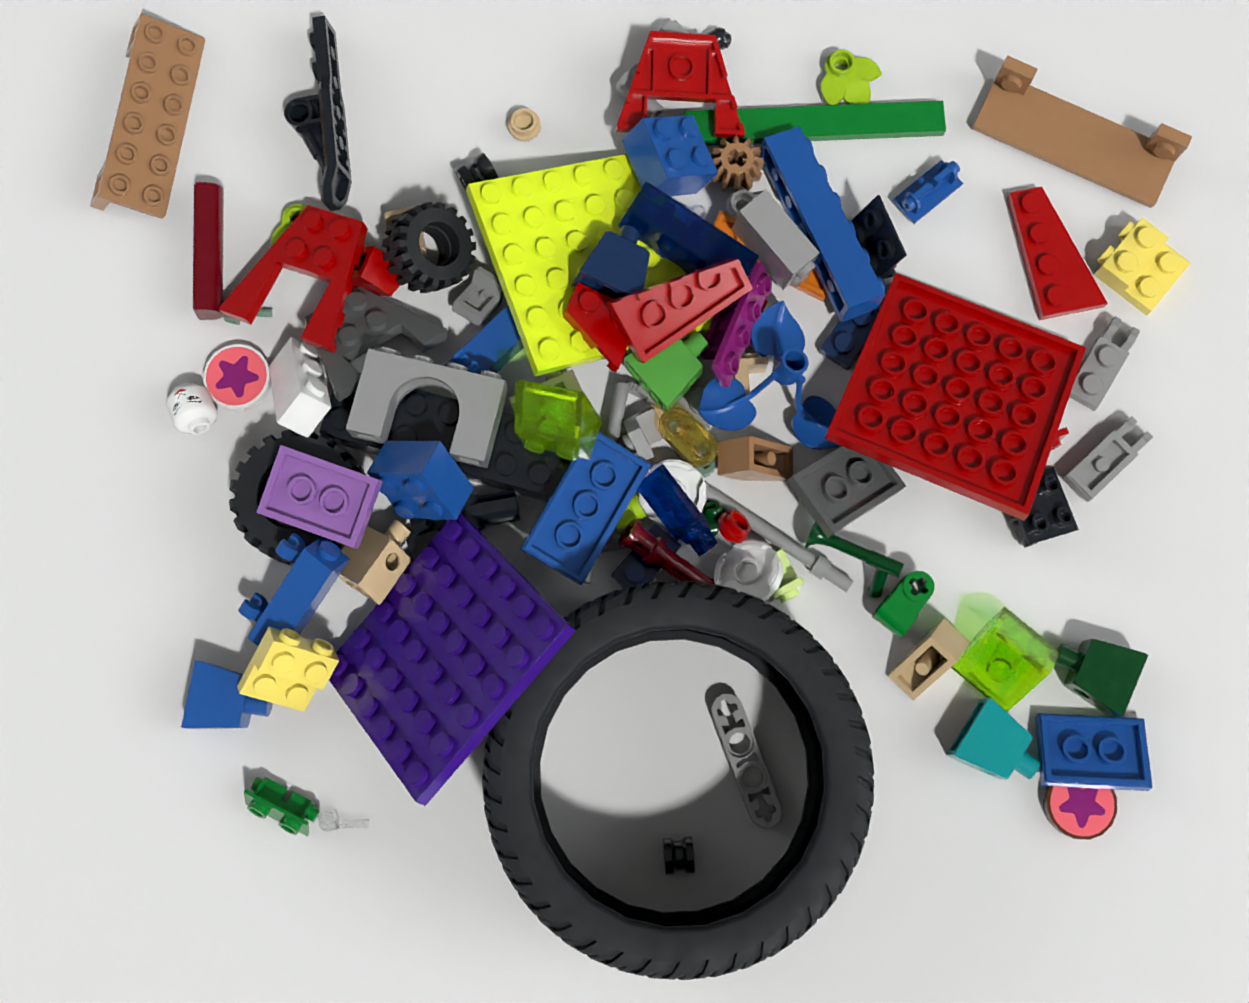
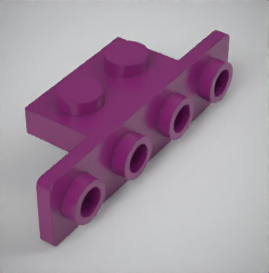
[701,262,772,387]

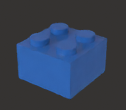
[622,115,718,199]
[367,441,474,520]

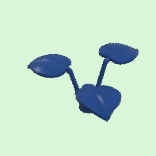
[698,301,841,450]

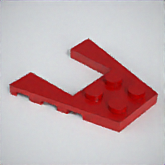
[218,205,368,353]

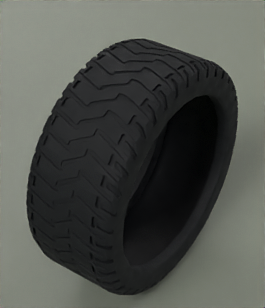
[482,580,874,980]

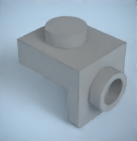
[452,266,504,327]
[622,407,667,461]

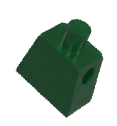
[1053,639,1148,717]

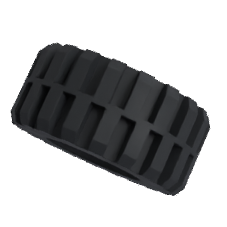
[229,430,363,565]

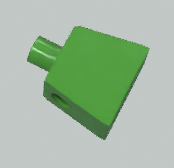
[624,331,709,415]

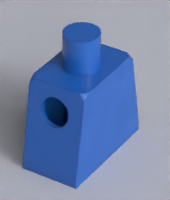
[181,660,273,729]

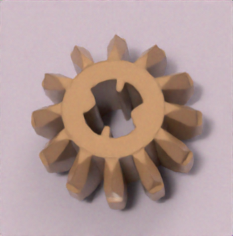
[711,135,764,192]

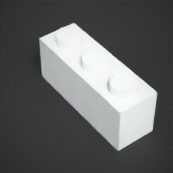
[269,337,331,438]

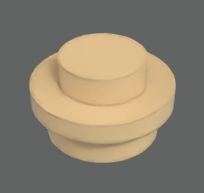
[508,108,541,142]

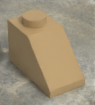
[888,618,970,701]

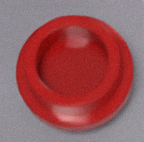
[718,510,751,544]

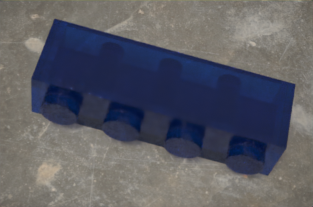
[618,181,759,277]

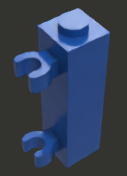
[444,305,524,374]
[238,533,350,646]

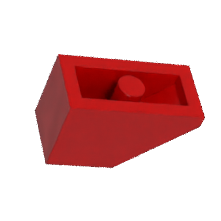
[351,246,400,296]

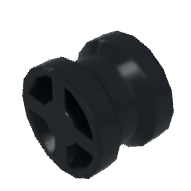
[663,836,695,875]

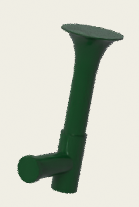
[805,521,904,598]

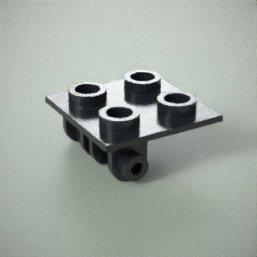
[851,195,907,279]
[1010,466,1079,548]

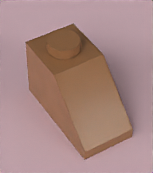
[717,436,793,481]

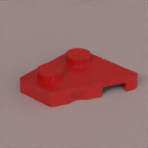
[563,282,628,372]

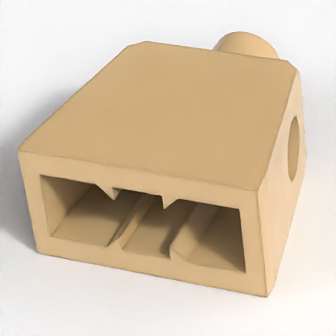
[338,520,411,605]

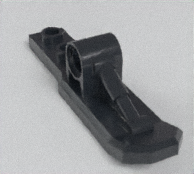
[284,15,352,211]

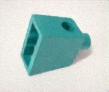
[946,698,1041,780]

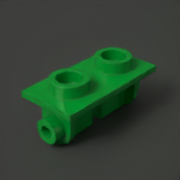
[244,777,320,837]

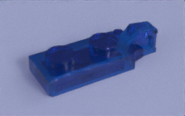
[637,464,718,557]

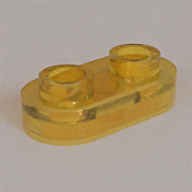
[659,407,718,467]

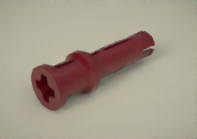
[618,519,715,585]

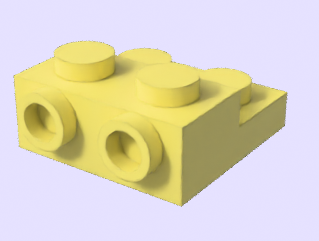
[1094,217,1190,316]
[237,627,339,712]

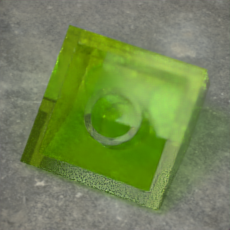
[515,379,602,461]
[951,606,1060,712]

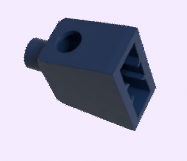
[571,225,650,299]

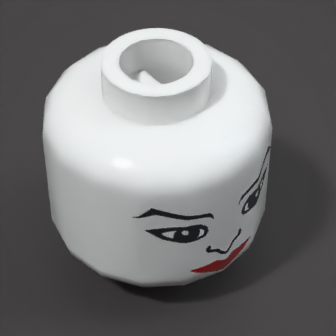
[166,383,218,435]

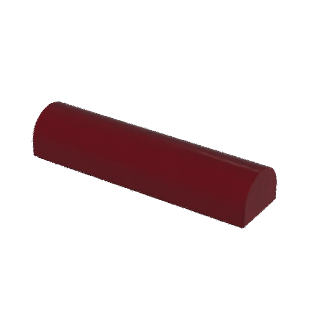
[193,182,224,320]

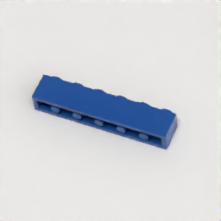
[759,126,886,322]

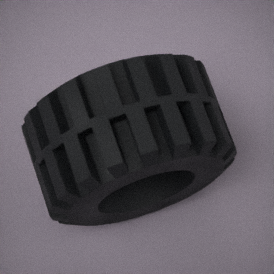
[382,202,476,293]

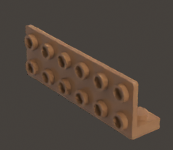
[90,13,205,219]
[973,55,1192,208]

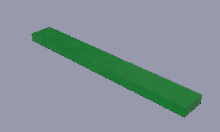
[684,100,946,146]

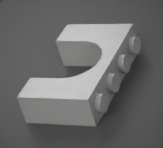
[346,347,508,468]

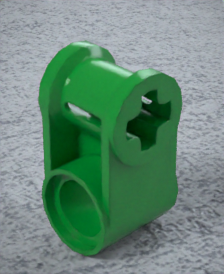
[872,571,935,638]

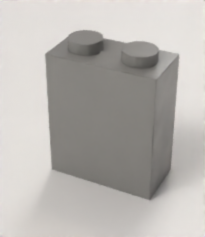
[732,189,820,290]

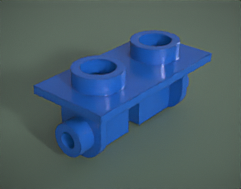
[892,160,964,224]

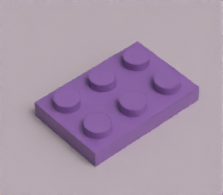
[256,445,383,549]

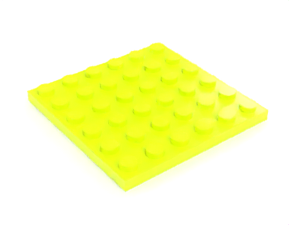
[466,154,714,376]

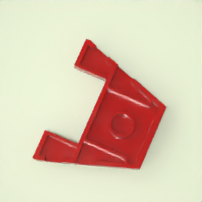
[616,31,745,139]

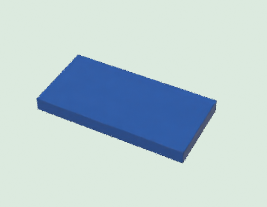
[520,428,651,585]

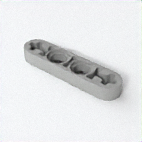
[710,694,782,828]

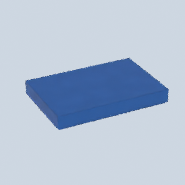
[1035,713,1153,791]

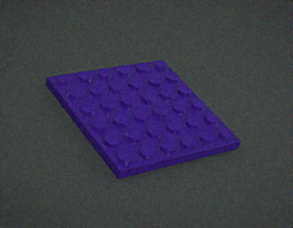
[329,513,576,806]

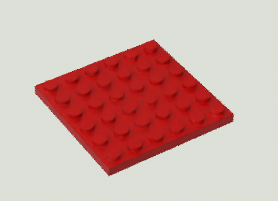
[825,273,1086,521]

